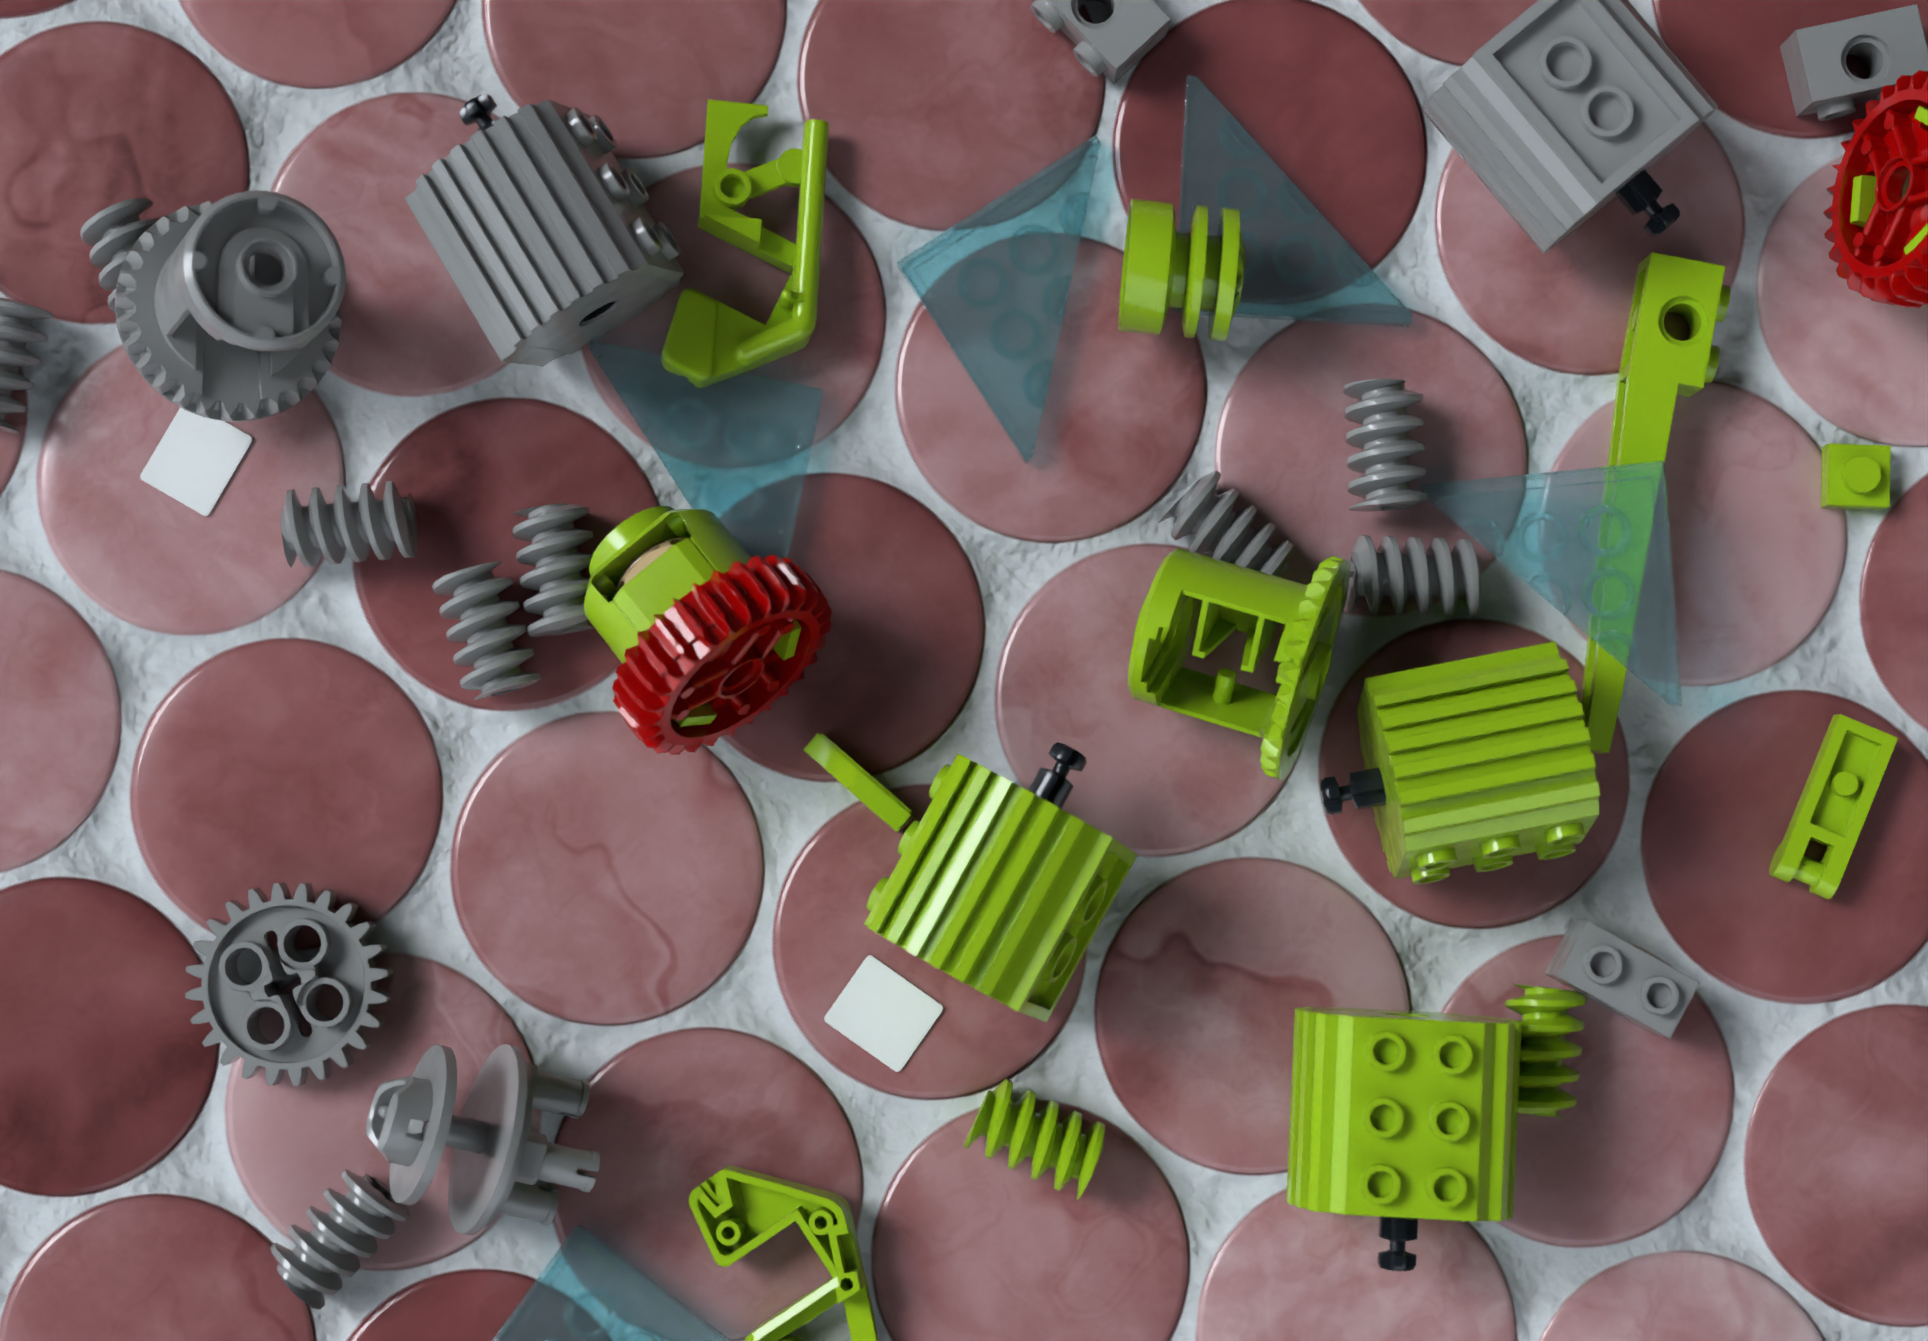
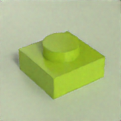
[1821,443,1891,510]

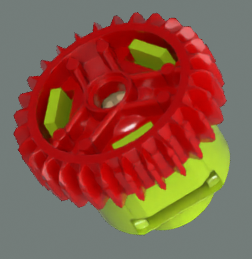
[1823,70,1928,308]
[584,506,832,755]

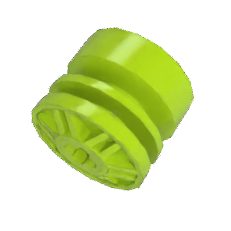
[1118,199,1245,341]

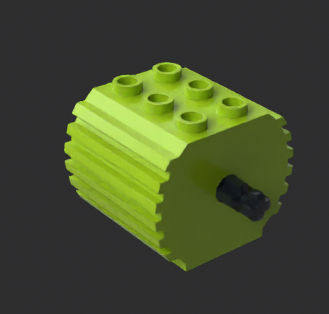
[1320,641,1600,884]
[864,742,1138,1022]
[1286,1007,1521,1272]

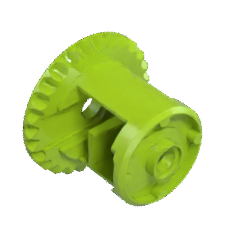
[1127,548,1350,781]

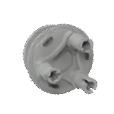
[366,1044,600,1235]

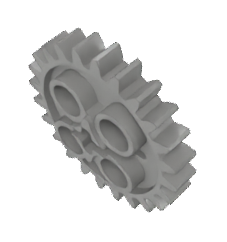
[185,882,393,1086]

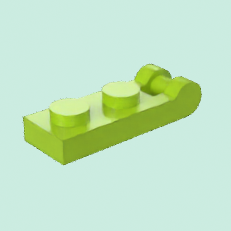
[1769,714,1898,900]

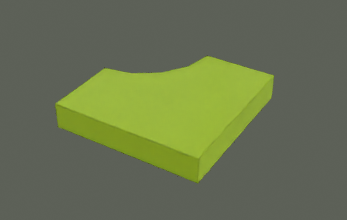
[803,733,914,833]

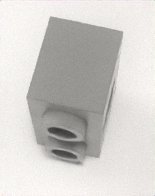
[1030,0,1170,84]
[1780,4,1928,121]
[1544,919,1700,1038]

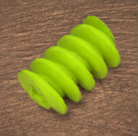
[1505,983,1587,1117]
[963,1079,1105,1200]

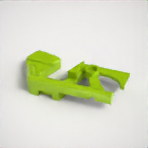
[661,99,829,388]
[689,1165,879,1341]

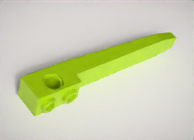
[1581,252,1731,754]

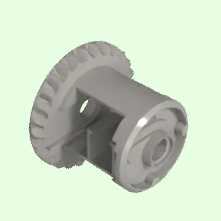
[115,190,346,422]

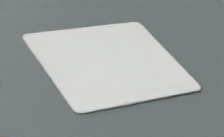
[140,408,252,516]
[824,955,943,1072]

